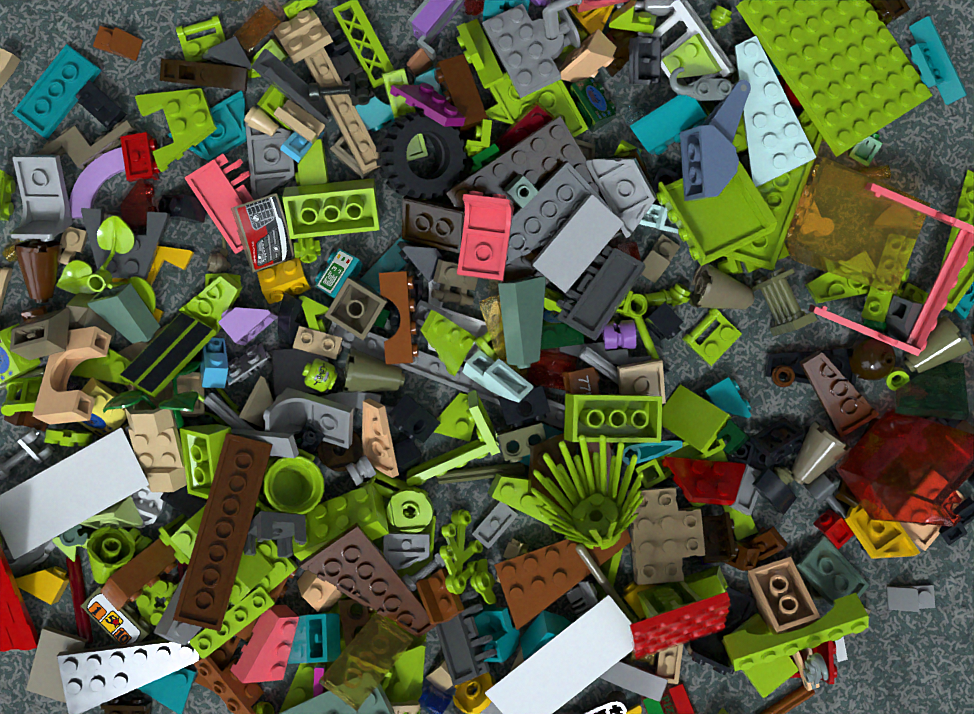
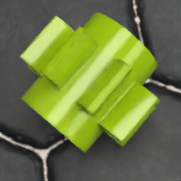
[293,237,321,263]

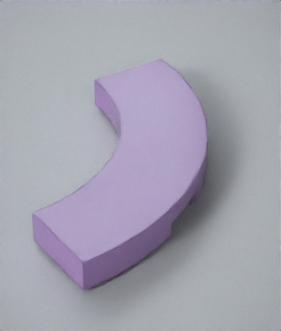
[69,147,125,219]

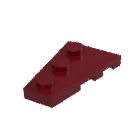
[490,101,555,154]

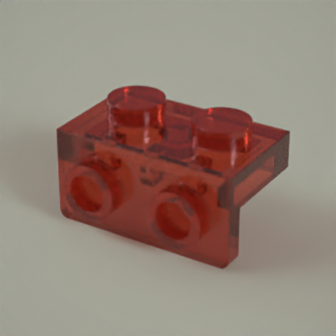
[527,350,577,390]

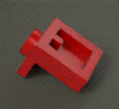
[813,509,854,549]

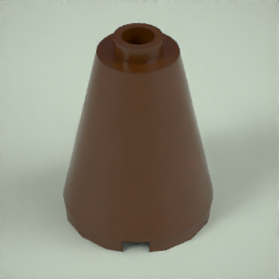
[14,240,62,303]

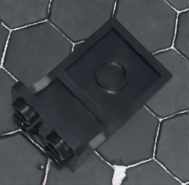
[684,586,756,675]

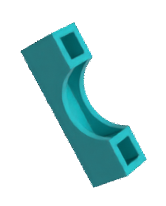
[355,67,442,132]

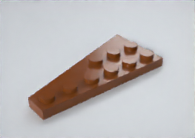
[494,527,632,630]

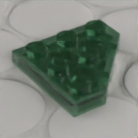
[894,362,969,420]

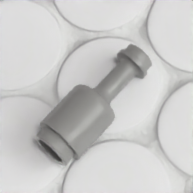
[617,0,675,16]

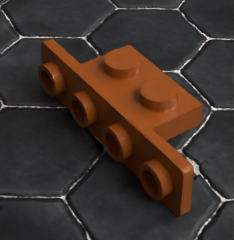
[194,655,264,714]

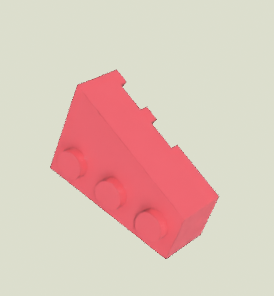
[230,605,299,683]

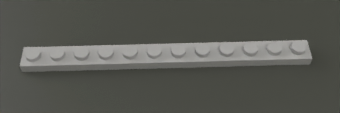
[328,321,565,429]

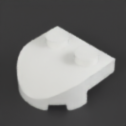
[131,486,165,528]

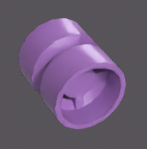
[601,320,636,351]

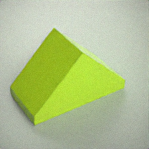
[391,641,427,690]

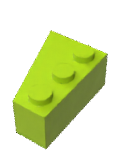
[487,473,558,525]

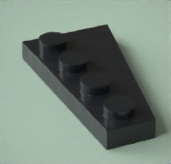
[764,348,857,388]

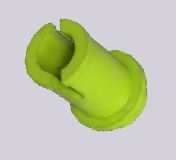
[643,289,672,307]

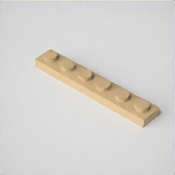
[304,47,380,174]

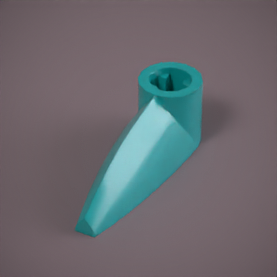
[614,440,683,465]

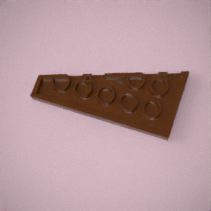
[299,523,437,638]

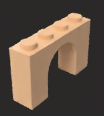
[32,326,111,425]

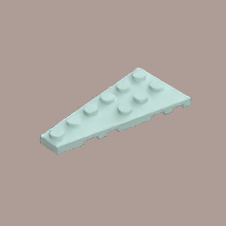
[734,36,817,187]

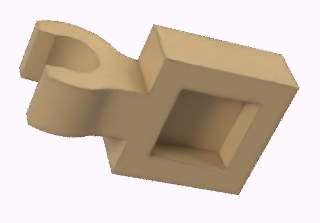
[60,227,88,265]

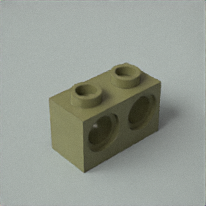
[497,420,546,463]

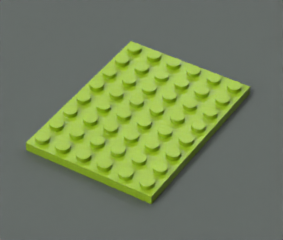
[736,0,933,157]

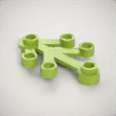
[439,509,483,594]

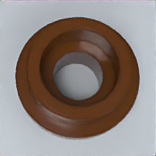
[771,365,795,387]

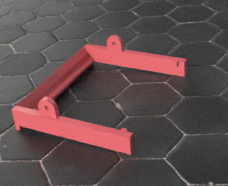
[808,182,974,356]

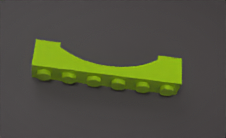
[723,593,869,672]

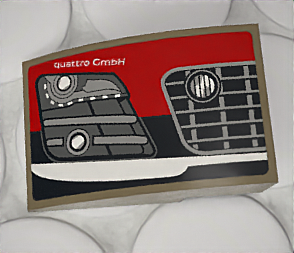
[231,193,295,273]

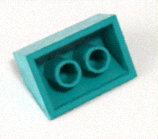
[630,94,709,155]

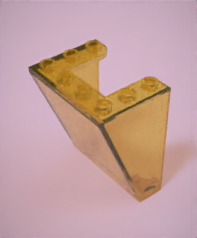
[786,157,931,294]

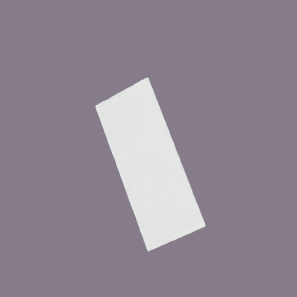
[0,428,149,559]
[485,595,633,714]

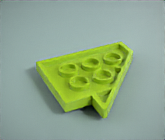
[485,72,588,138]

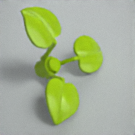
[56,215,156,314]

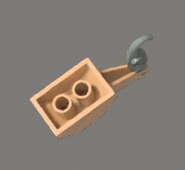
[748,557,829,691]

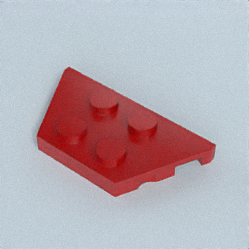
[662,456,746,506]

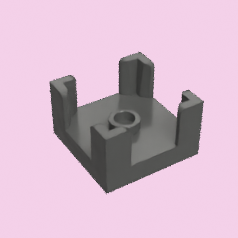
[244,511,307,558]

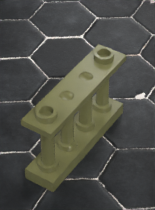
[751,267,817,337]

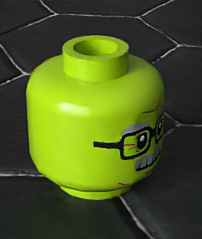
[302,358,338,392]

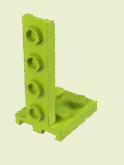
[407,390,500,487]

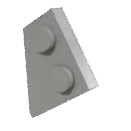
[383,531,430,571]

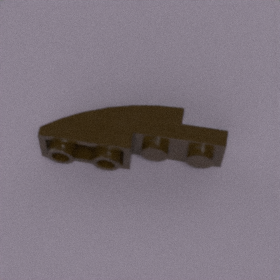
[160,58,249,91]

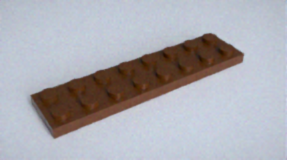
[173,433,272,631]

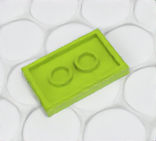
[662,384,732,454]
[721,613,799,698]

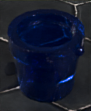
[418,684,453,714]

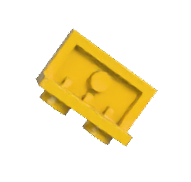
[257,258,311,304]

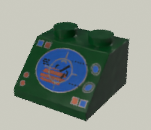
[569,77,616,133]
[540,302,584,351]

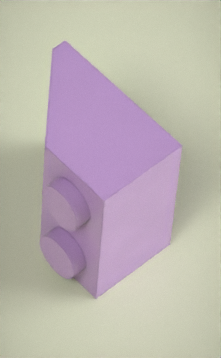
[218,307,278,346]

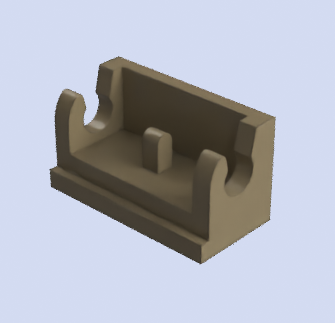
[330,136,378,179]

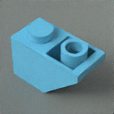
[200,337,228,388]

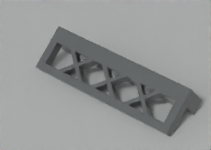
[251,48,329,126]

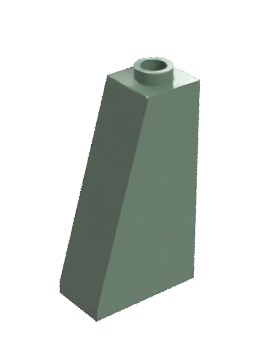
[498,276,546,369]

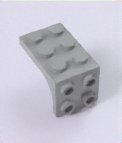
[10,155,73,241]
[263,387,354,449]

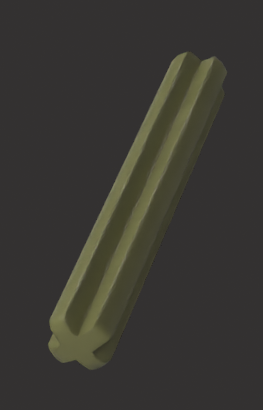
[437,462,525,484]

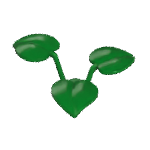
[103,360,202,429]

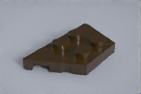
[528,433,577,515]

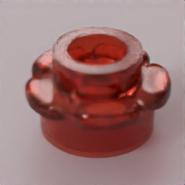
[464,0,485,16]

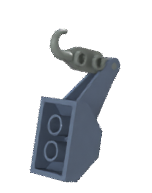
[669,67,751,201]

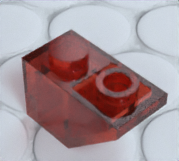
[120,179,158,230]

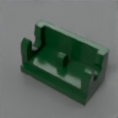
[717,419,750,455]

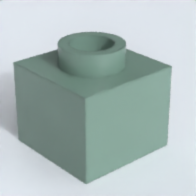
[503,173,539,208]

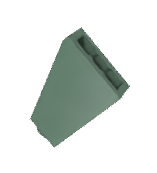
[87,283,160,343]

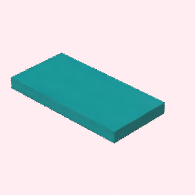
[12,44,102,139]

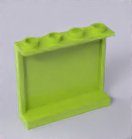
[656,161,778,266]

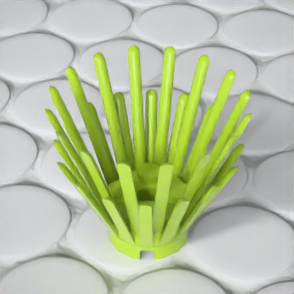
[531,435,643,550]

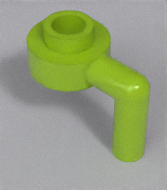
[884,367,919,409]

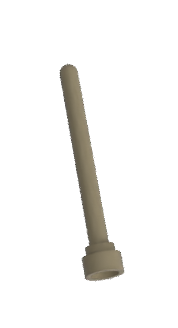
[576,544,642,624]

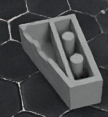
[154,570,202,645]

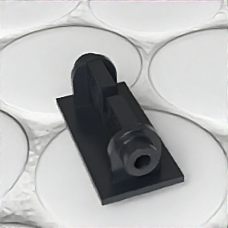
[295,422,326,455]

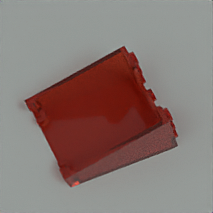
[835,409,974,527]

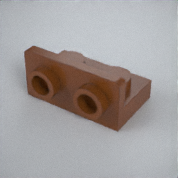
[416,568,465,624]

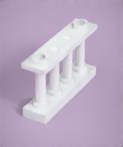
[637,0,737,95]

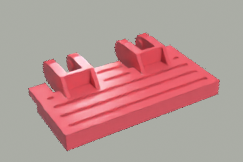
[185,153,254,254]

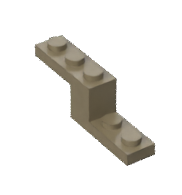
[31,120,137,170]

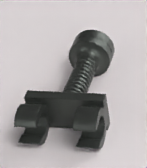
[309,72,370,106]

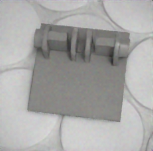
[227,343,272,385]
[565,581,599,619]

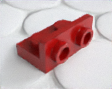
[120,132,161,182]

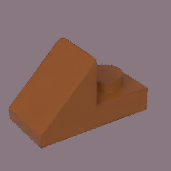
[93,26,143,61]

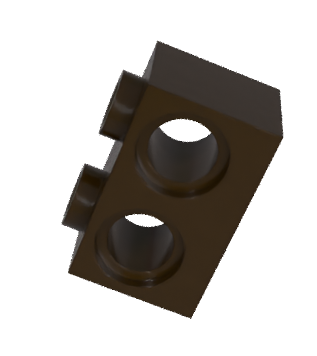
[338,597,379,648]

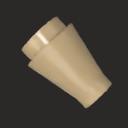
[244,106,279,137]

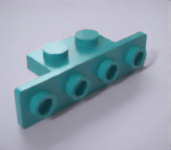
[909,16,967,105]

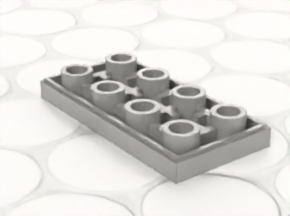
[531,193,624,293]

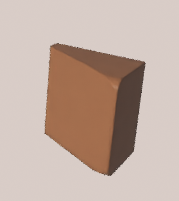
[406,48,433,76]

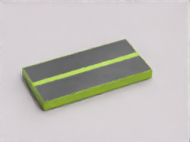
[120,312,216,398]

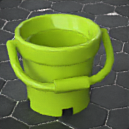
[256,448,324,515]

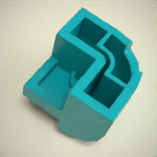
[466,604,520,662]

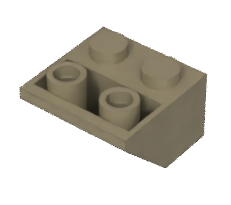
[10,308,70,360]

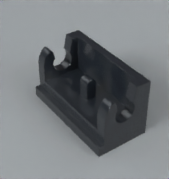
[629,36,662,84]
[76,80,127,132]

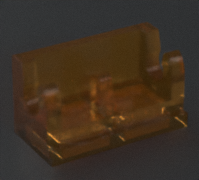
[232,5,281,55]

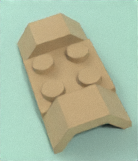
[125,406,187,492]

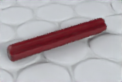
[66,555,93,644]

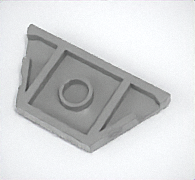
[245,116,296,200]
[586,158,657,238]

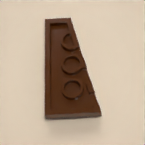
[799,350,879,437]

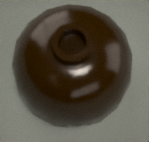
[849,336,896,381]

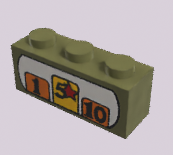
[81,585,154,645]

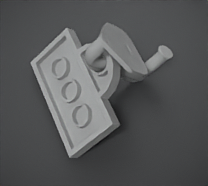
[482,0,582,98]

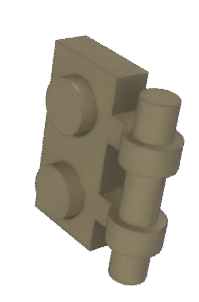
[431,259,478,306]

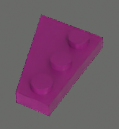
[390,83,465,127]

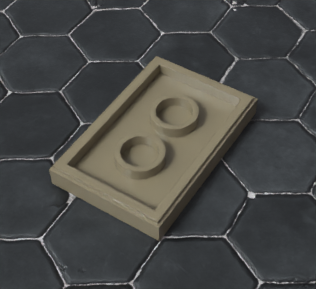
[26,626,88,703]

